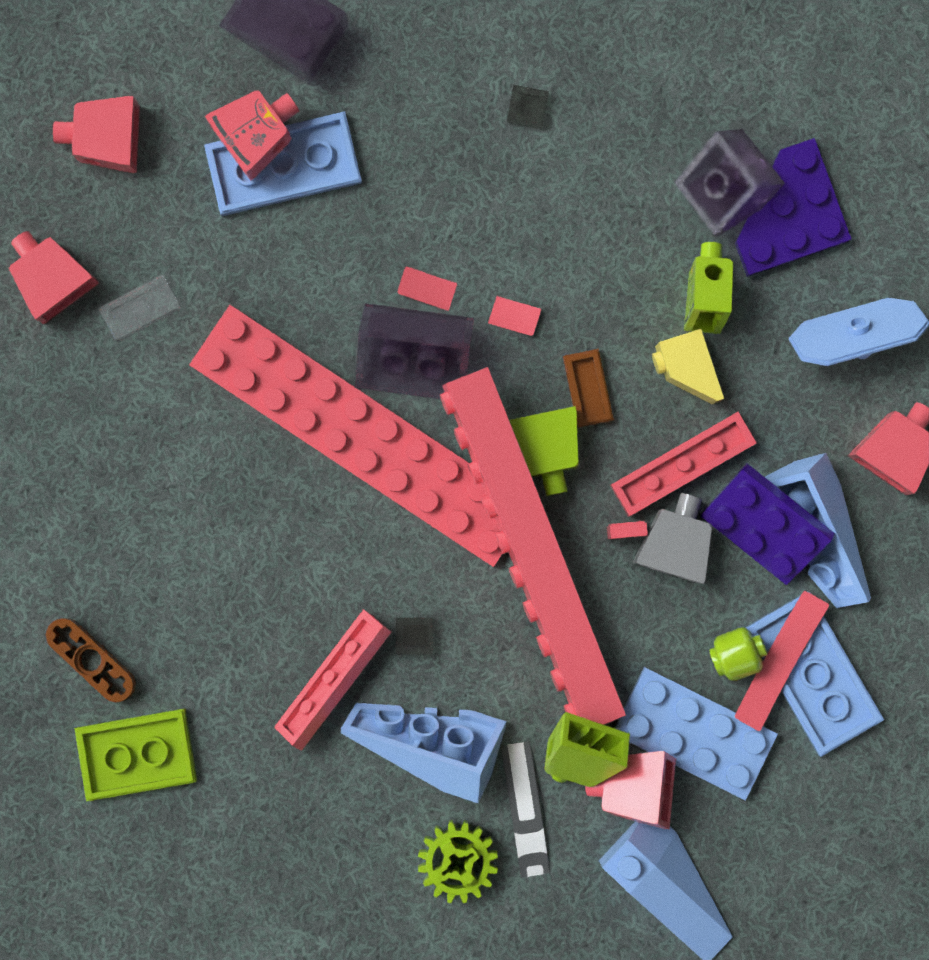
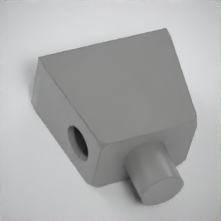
[633,493,712,584]

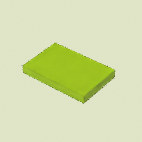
[74,708,197,802]

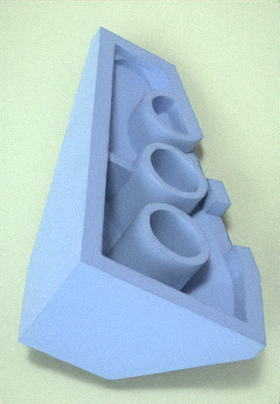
[765,453,871,608]
[341,703,506,803]
[599,821,733,960]

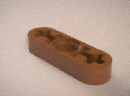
[46,618,136,702]

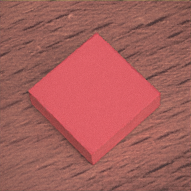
[607,521,648,540]

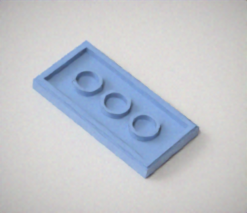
[204,111,362,216]
[745,591,884,757]

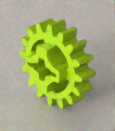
[418,820,498,904]

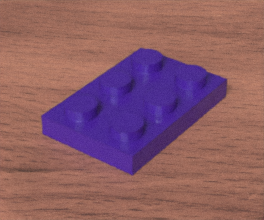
[701,463,835,585]

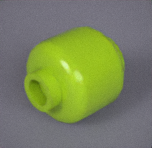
[709,627,768,681]

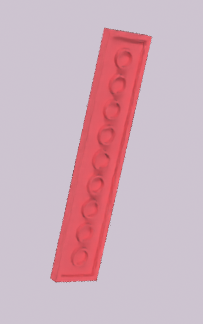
[189,305,503,567]

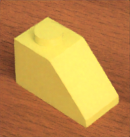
[652,329,724,404]

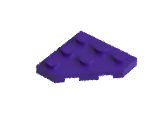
[735,138,852,277]

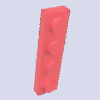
[610,412,756,517]
[274,609,392,751]

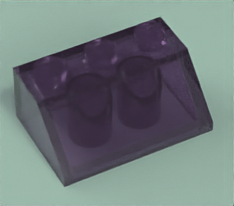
[355,303,474,399]

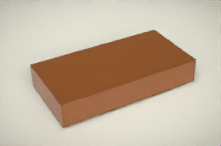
[562,349,614,428]

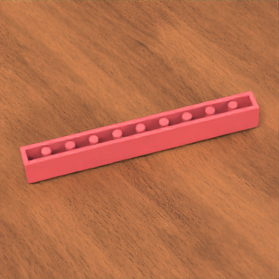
[440,367,626,725]

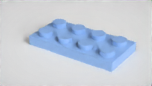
[614,667,778,801]

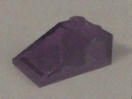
[219,0,349,85]

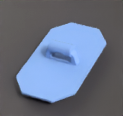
[789,298,929,366]

